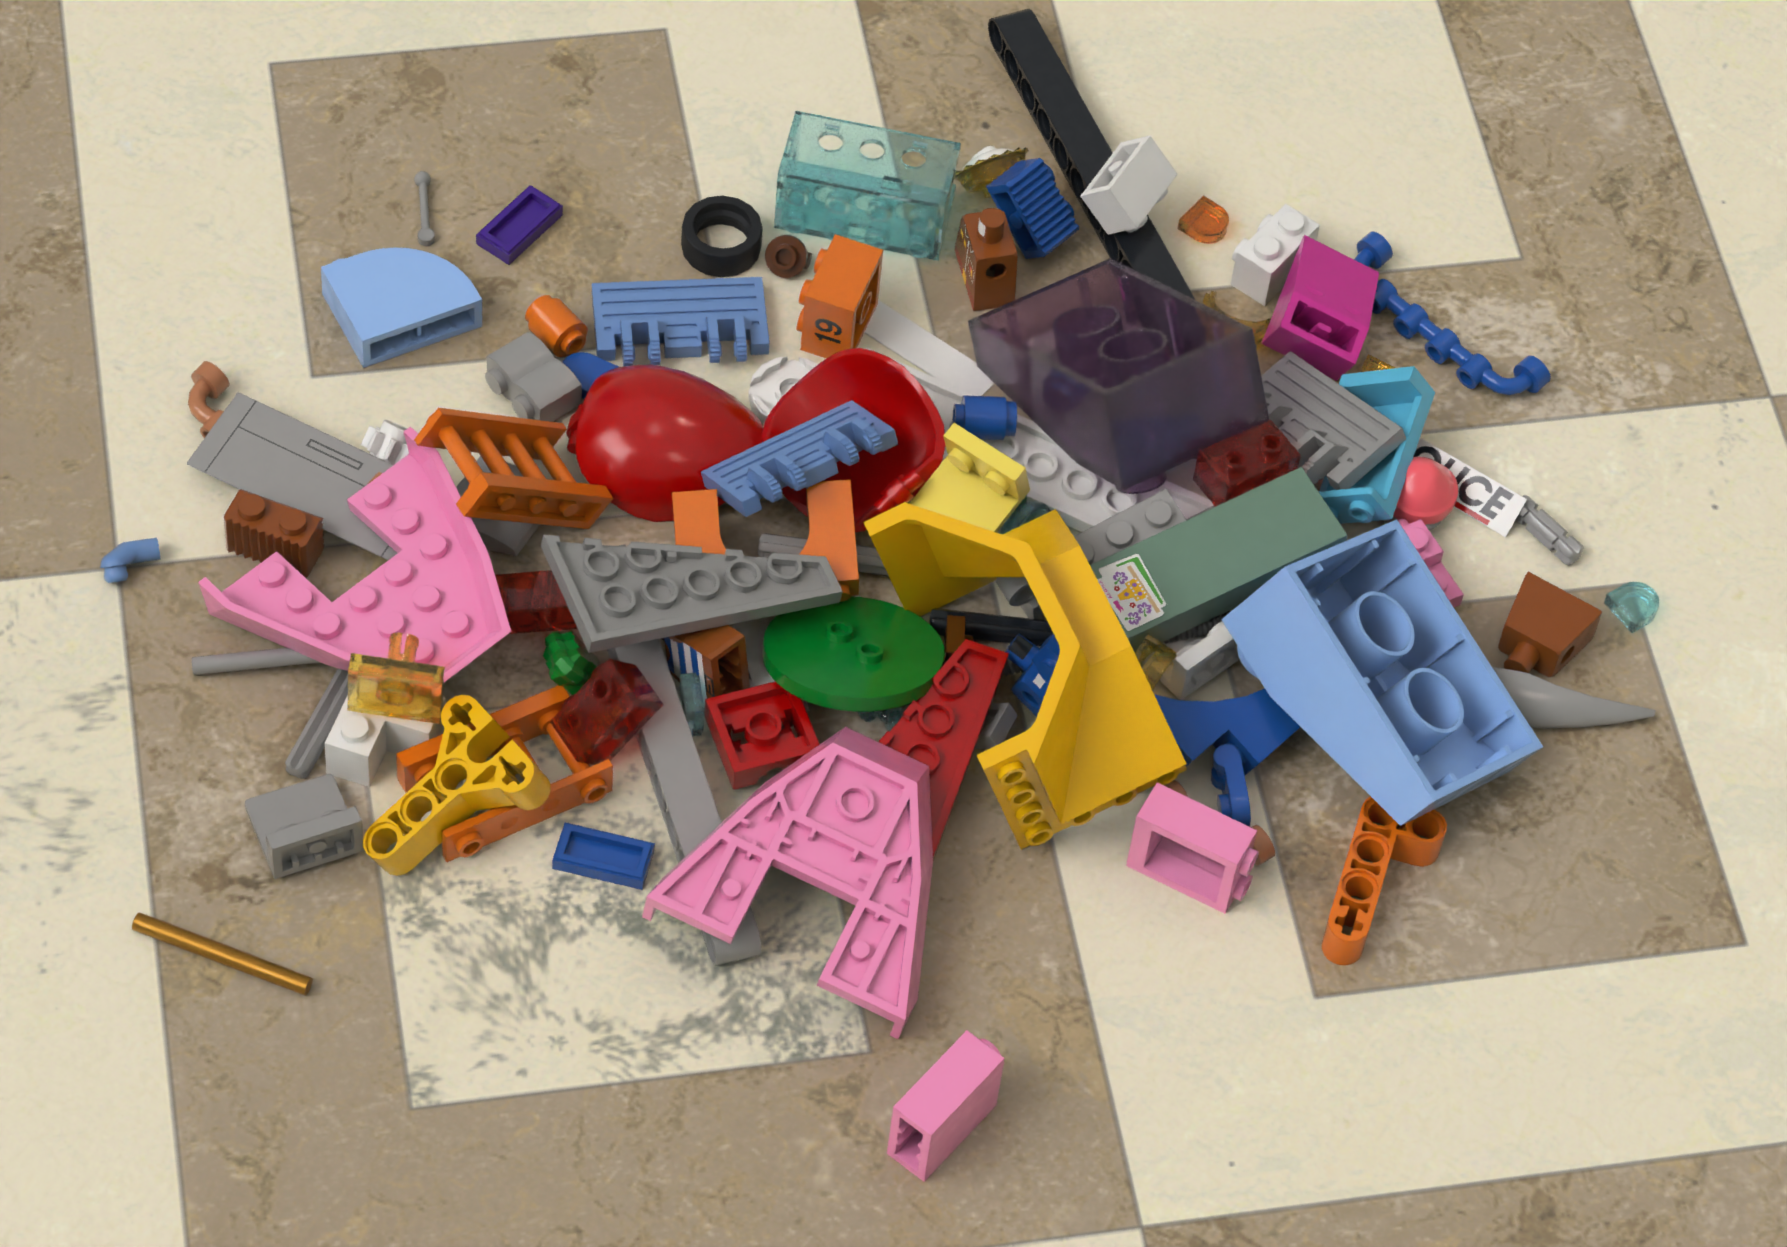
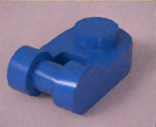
[1211,744,1251,827]

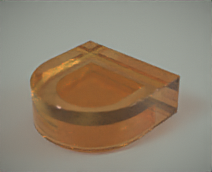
[1177,195,1229,244]

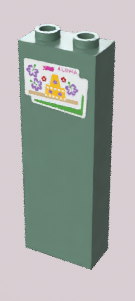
[1090,467,1348,655]

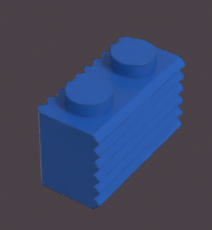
[986,158,1079,259]

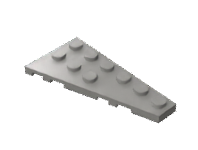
[541,535,843,653]

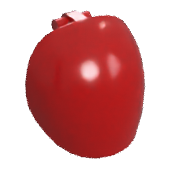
[762,348,946,533]
[566,364,763,522]

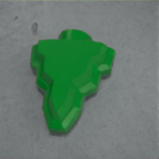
[543,631,616,706]

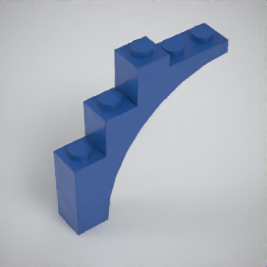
[1031,637,1300,775]

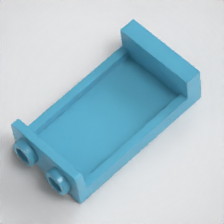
[1319,366,1435,524]

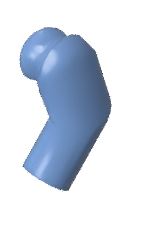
[100,537,161,583]

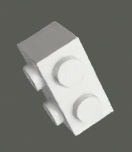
[1080,136,1177,235]
[1230,204,1320,306]

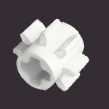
[361,420,409,465]

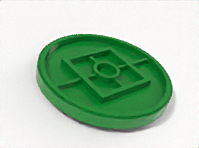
[763,596,945,712]

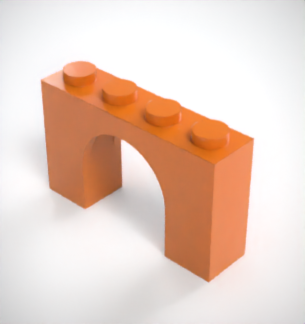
[672,480,859,602]

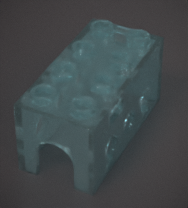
[774,111,961,261]

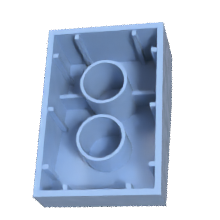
[1221,519,1543,826]

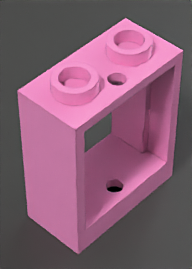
[1126,783,1259,914]

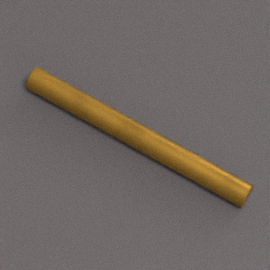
[132,912,313,996]

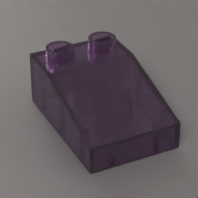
[968,258,1270,494]

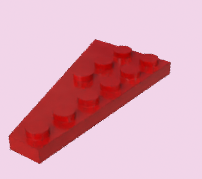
[879,639,1009,861]

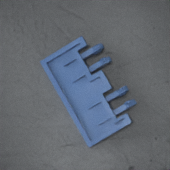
[591,277,770,366]
[701,400,898,517]

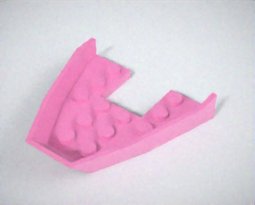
[198,427,511,691]
[642,727,933,1039]

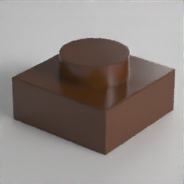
[944,615,973,664]

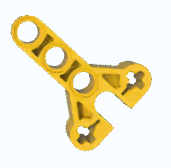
[363,694,551,876]

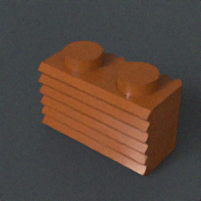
[224,489,325,578]

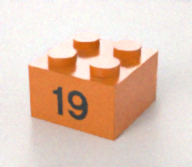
[796,234,883,358]

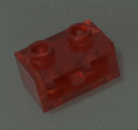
[1193,420,1301,507]
[550,658,664,765]

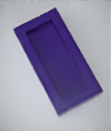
[476,185,563,265]

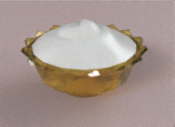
[952,146,1029,198]

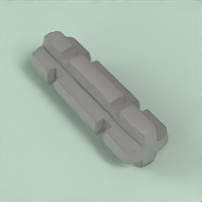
[1516,495,1584,565]

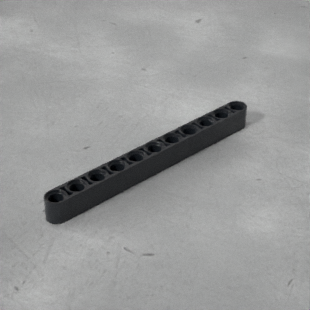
[988,8,1210,357]

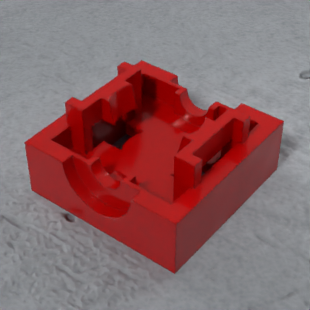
[704,681,820,790]

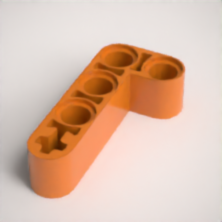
[1322,796,1447,966]

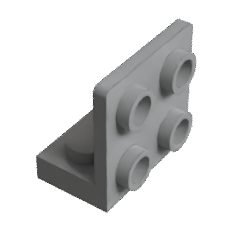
[245,774,364,879]

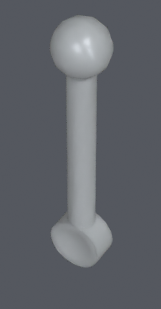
[414,171,435,246]

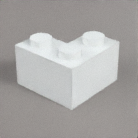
[325,671,446,787]

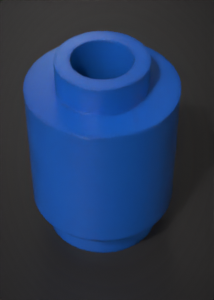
[952,395,1017,441]

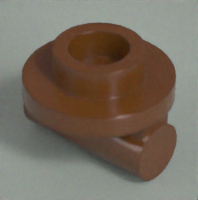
[765,235,812,278]

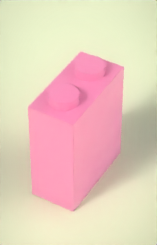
[887,1030,1005,1182]

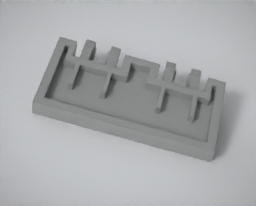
[1225,351,1406,490]

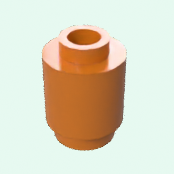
[525,295,588,357]

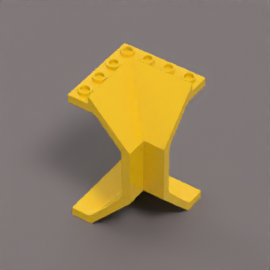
[863,502,1187,850]

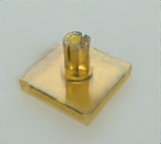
[347,633,445,724]

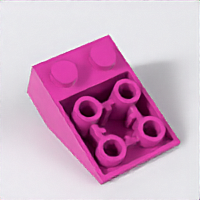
[1261,235,1379,381]

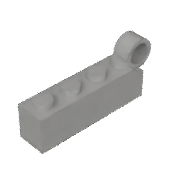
[996,489,1186,620]

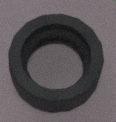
[681,195,763,277]

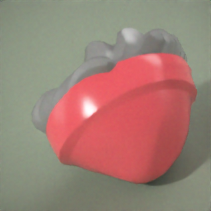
[1384,457,1458,530]

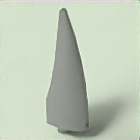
[1492,667,1656,729]

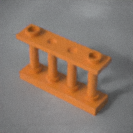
[414,408,613,529]
[396,685,613,862]

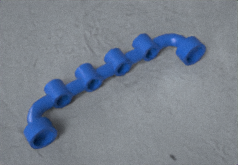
[1354,231,1551,395]

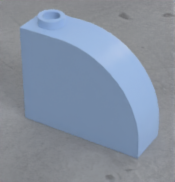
[321,247,482,368]

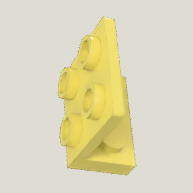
[909,423,1030,533]

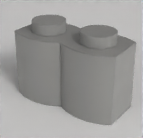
[485,332,582,422]

